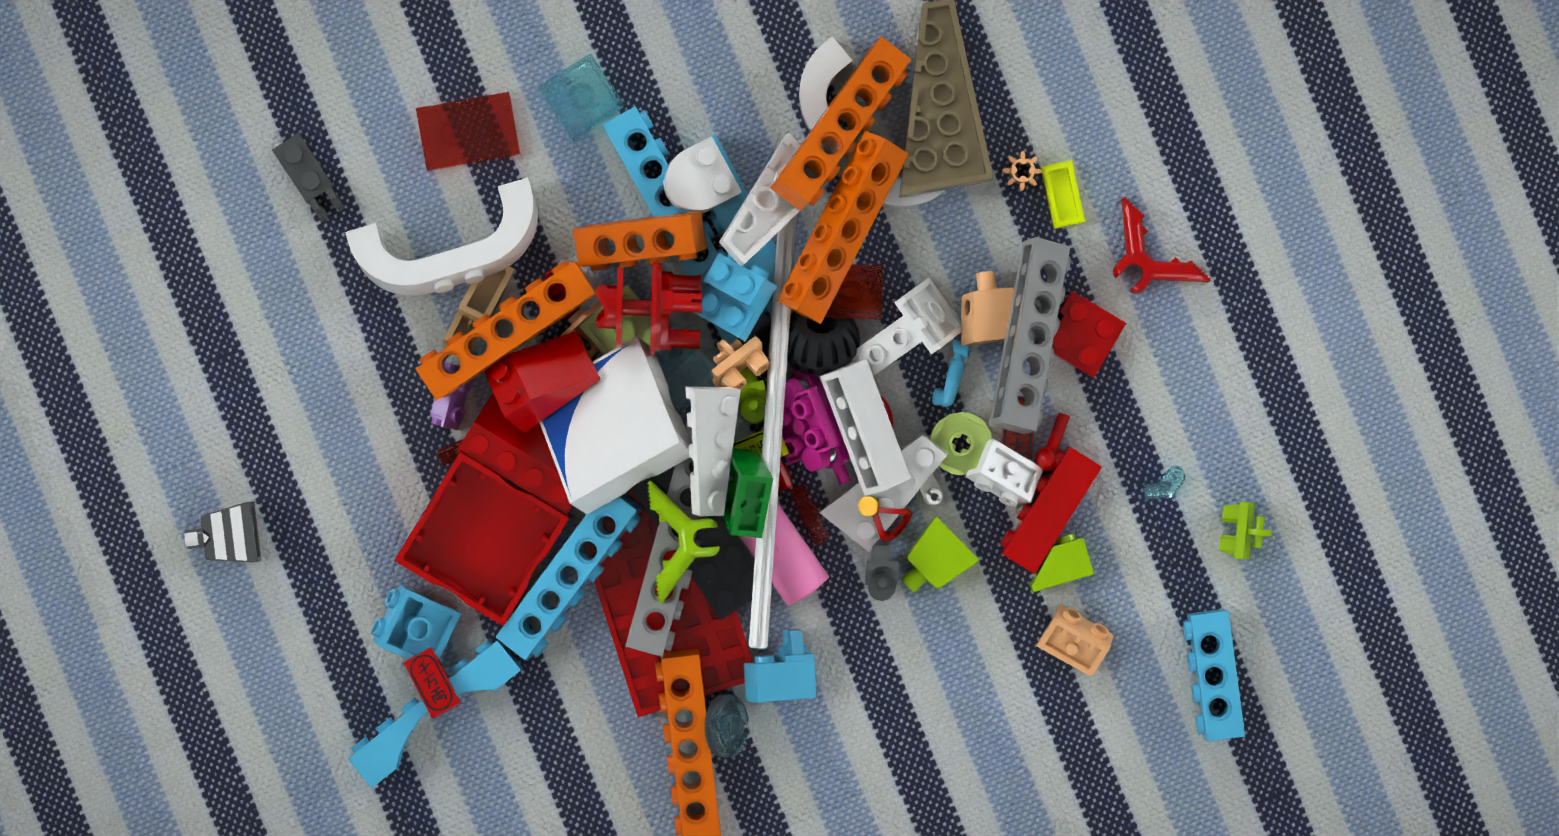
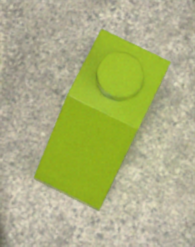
[1029,533,1094,592]

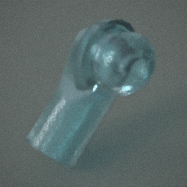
[1143,465,1186,500]

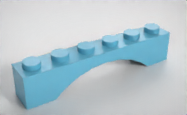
[348,638,523,789]

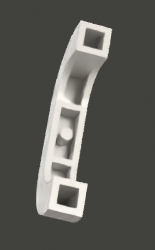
[799,36,946,208]
[345,177,538,296]

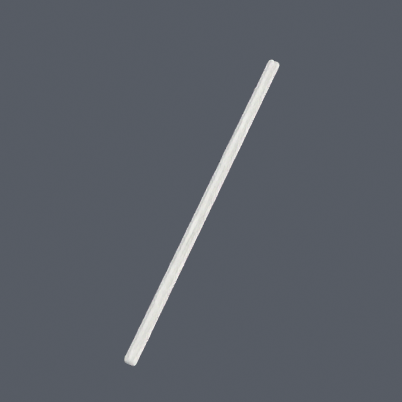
[749,143,801,649]

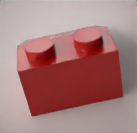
[484,331,601,433]

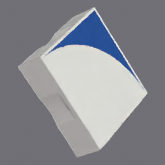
[539,337,691,514]

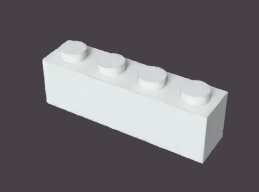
[820,359,911,496]

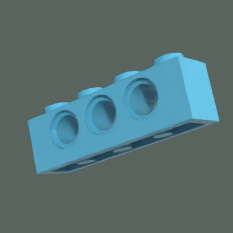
[1183,609,1245,741]

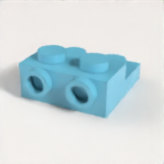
[694,253,777,342]
[371,584,461,659]

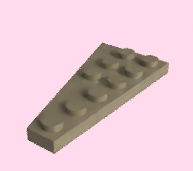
[899,0,994,198]

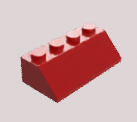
[458,393,573,515]

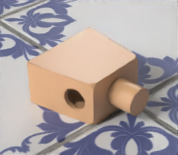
[961,271,1014,346]

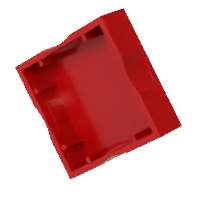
[394,451,570,626]

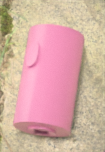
[739,503,829,606]

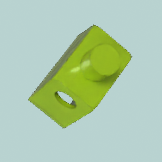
[901,516,979,593]

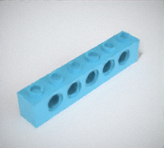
[496,494,643,660]

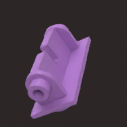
[429,363,473,430]

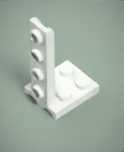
[819,278,961,384]

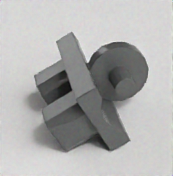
[865,546,899,601]

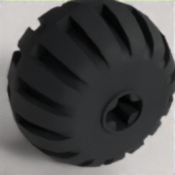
[787,303,860,378]

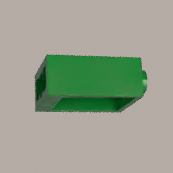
[721,448,773,538]

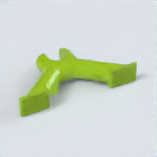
[647,481,720,604]

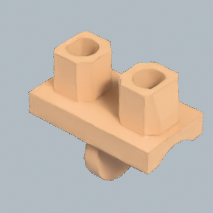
[711,336,769,390]

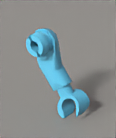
[932,339,971,407]

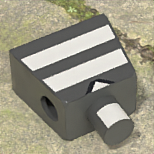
[185,501,262,562]

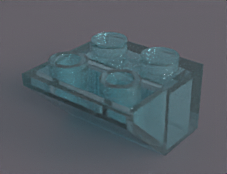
[655,327,716,414]

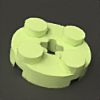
[930,412,992,475]

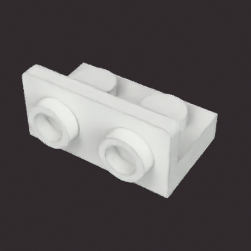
[966,439,1043,507]

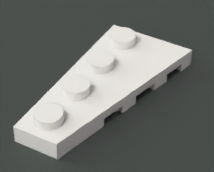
[719,133,830,266]
[819,434,948,552]

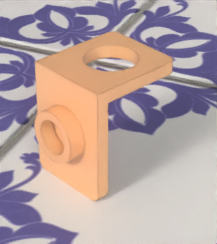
[561,301,601,357]

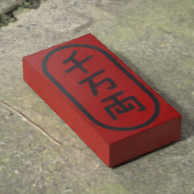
[403,647,462,719]

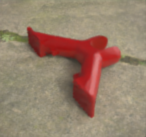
[1113,197,1211,294]

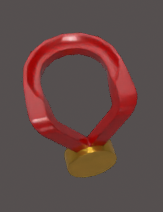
[858,496,913,542]

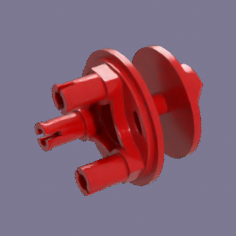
[596,260,702,356]

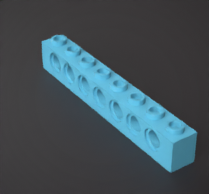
[602,106,738,345]

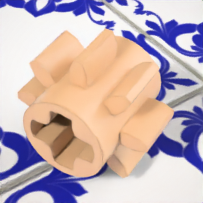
[1002,151,1042,191]

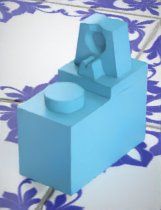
[744,629,816,703]

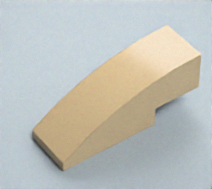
[442,266,515,353]

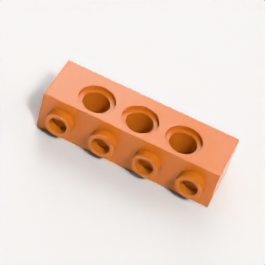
[573,211,707,271]

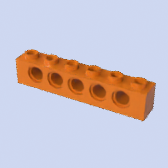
[770,36,911,211]
[777,131,909,324]
[416,260,596,401]
[655,648,721,836]

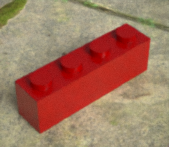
[999,446,1102,574]

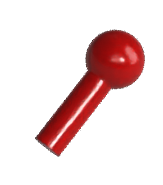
[1036,413,1070,471]

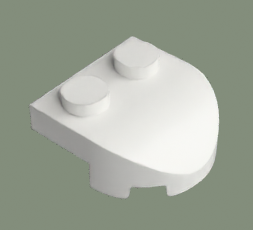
[663,136,742,213]

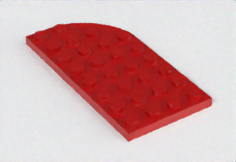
[584,489,753,717]

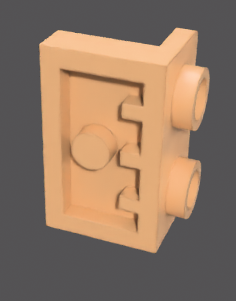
[1037,605,1114,677]

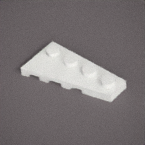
[685,387,741,516]

